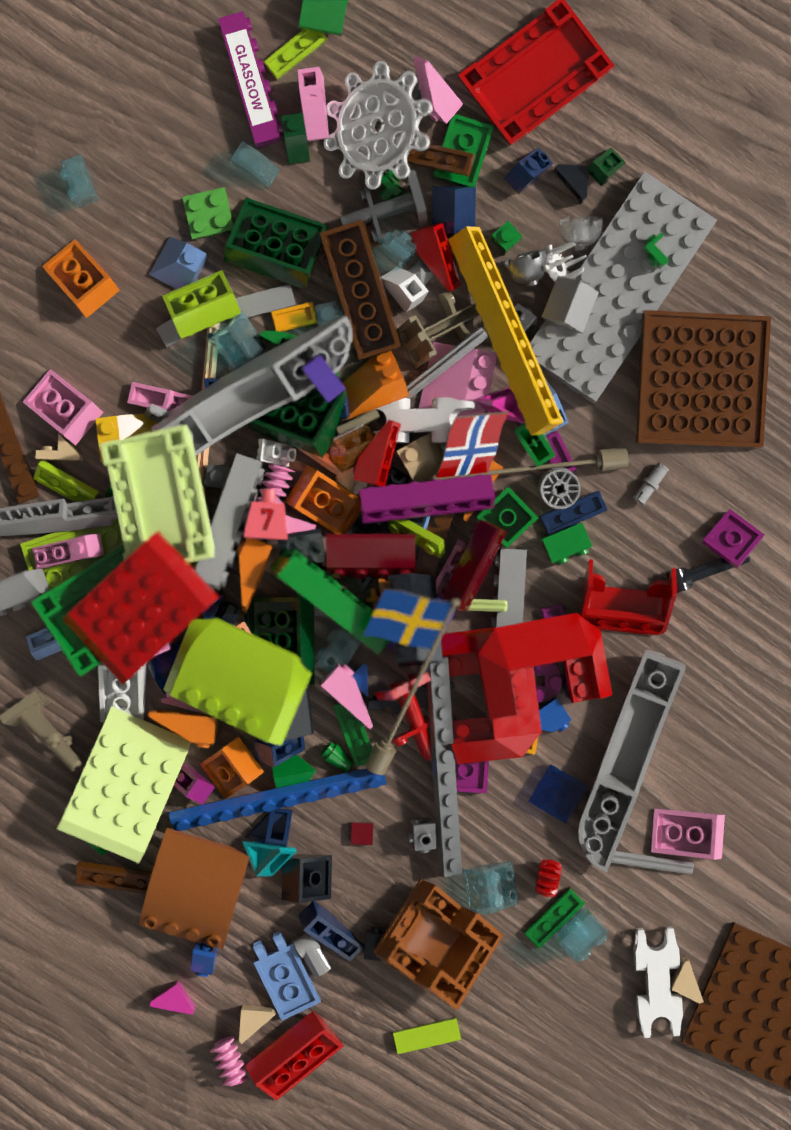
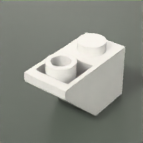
[382,267,429,312]

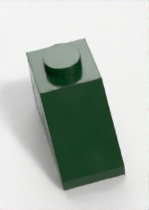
[281,113,310,165]

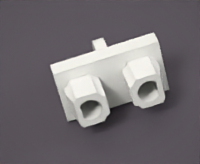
[256,439,296,467]

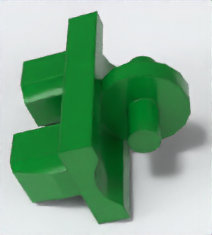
[364,169,405,201]

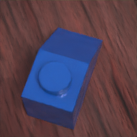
[539,697,572,732]
[191,942,218,977]

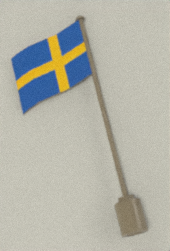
[363,589,459,775]

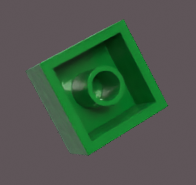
[476,487,538,549]

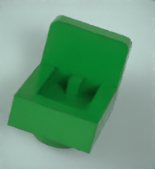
[642,233,669,270]

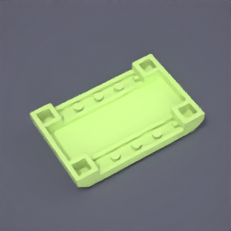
[100,425,214,562]
[57,706,191,863]

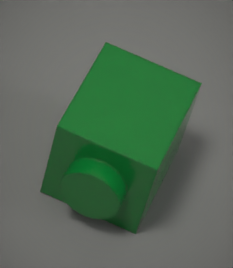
[491,220,523,255]

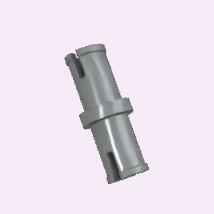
[633,462,669,505]

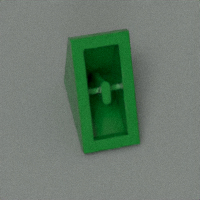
[514,424,556,467]

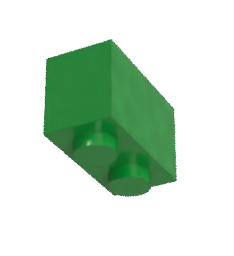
[540,522,593,566]

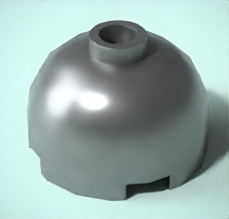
[504,249,547,287]

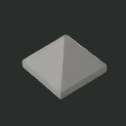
[408,259,434,286]

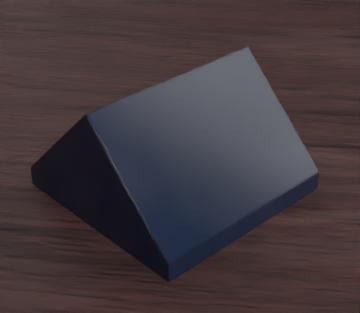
[432,187,476,234]

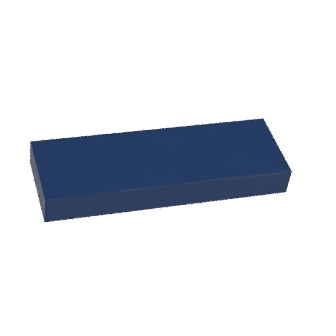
[539,491,608,536]

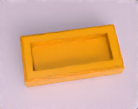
[271,301,318,332]

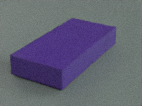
[301,353,346,403]

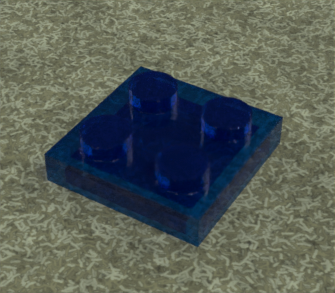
[528,764,588,824]

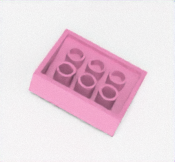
[418,342,497,417]

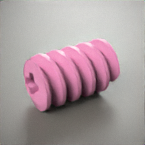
[256,464,295,504]
[210,1036,249,1086]

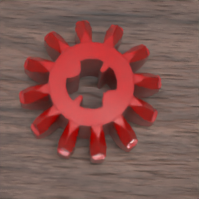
[535,859,562,897]

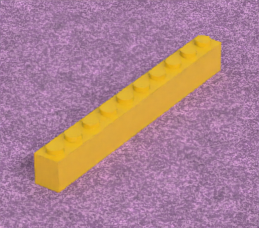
[448,226,563,435]

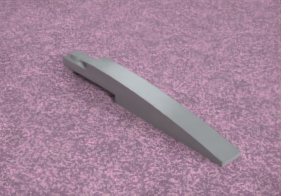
[0,497,118,536]

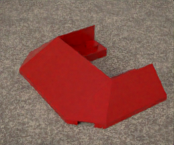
[477,613,613,719]
[441,627,542,764]

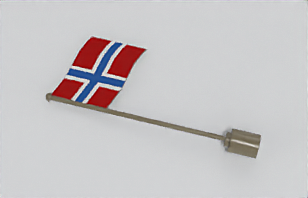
[431,411,629,481]

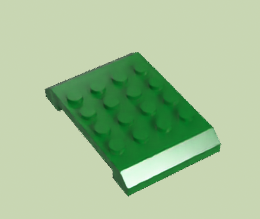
[31,545,126,677]

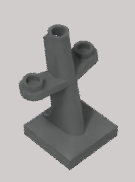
[340,170,427,243]

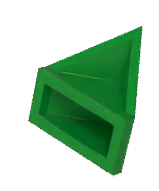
[272,755,317,788]

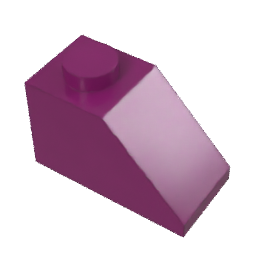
[174,763,215,805]

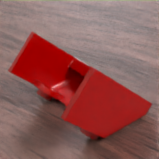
[580,559,677,635]

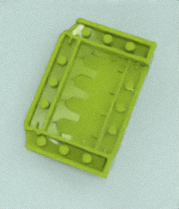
[163,618,312,745]

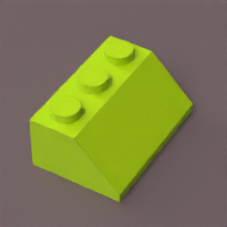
[162,270,241,339]

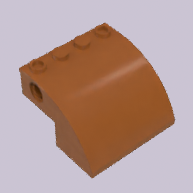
[139,828,250,949]
[372,878,503,1010]

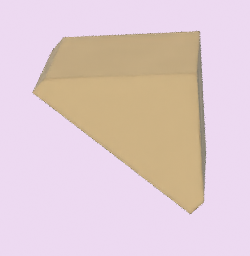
[670,956,703,1003]
[239,1005,276,1044]

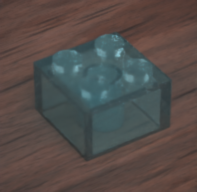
[554,906,609,963]

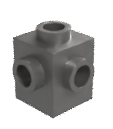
[514,303,539,339]
[407,818,437,853]

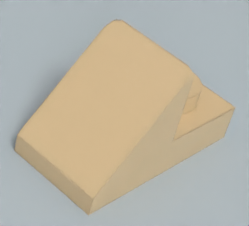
[36,433,83,461]

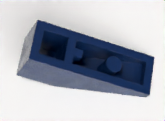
[298,901,364,962]

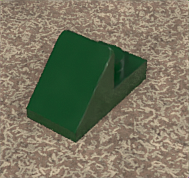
[588,148,626,186]

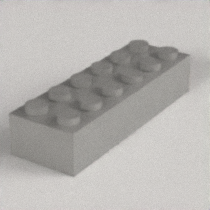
[195,454,265,592]

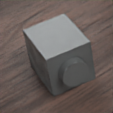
[204,464,231,489]

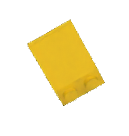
[95,414,158,463]

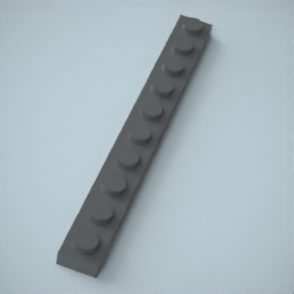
[426,657,462,878]

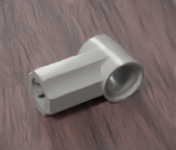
[293,933,331,978]

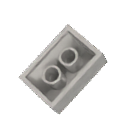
[0,569,50,617]

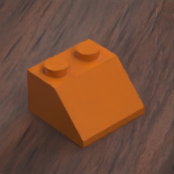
[200,736,264,799]

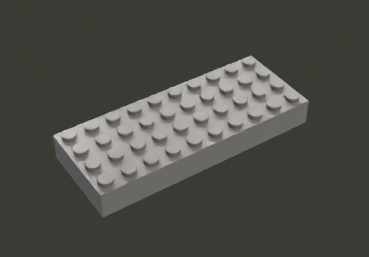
[530,172,717,404]

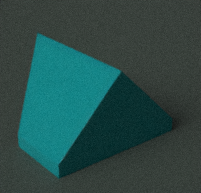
[242,841,297,876]

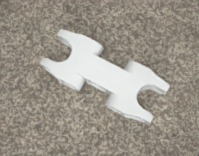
[368,397,475,443]
[633,926,683,1038]

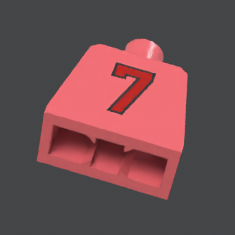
[244,489,288,540]

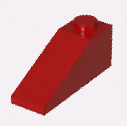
[411,223,461,292]
[353,420,401,487]

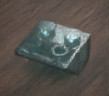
[206,310,267,372]
[464,861,519,914]

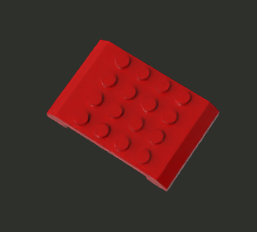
[458,0,615,146]
[63,530,219,685]

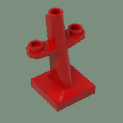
[374,672,432,761]

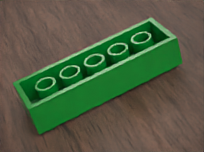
[270,547,390,655]

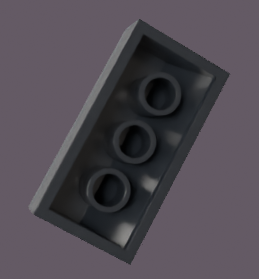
[388,573,443,667]

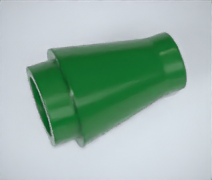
[320,741,353,772]

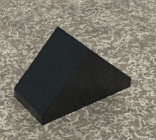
[553,164,589,204]

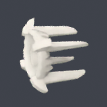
[543,242,586,282]

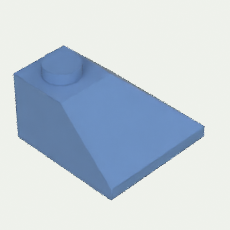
[149,237,208,289]

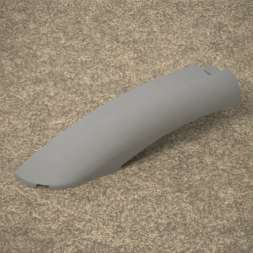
[151,315,352,456]
[578,650,686,873]

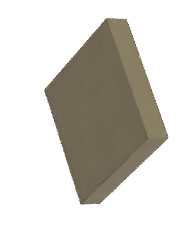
[337,409,380,436]

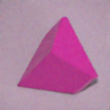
[477,387,526,424]

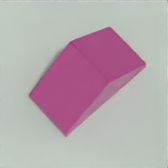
[150,980,196,1015]

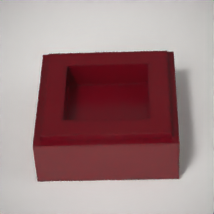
[351,822,373,845]

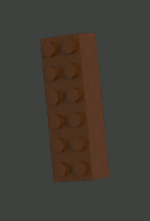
[320,219,403,360]

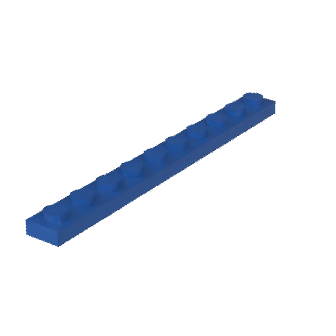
[169,768,387,831]

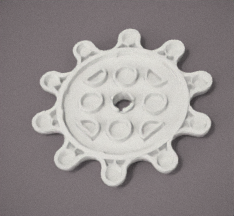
[324,61,432,189]

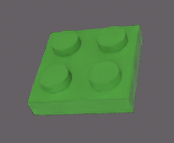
[182,187,234,240]

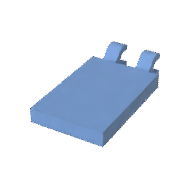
[253,930,321,1021]

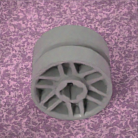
[538,467,580,509]

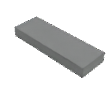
[232,284,296,322]

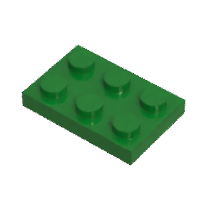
[433,114,494,187]

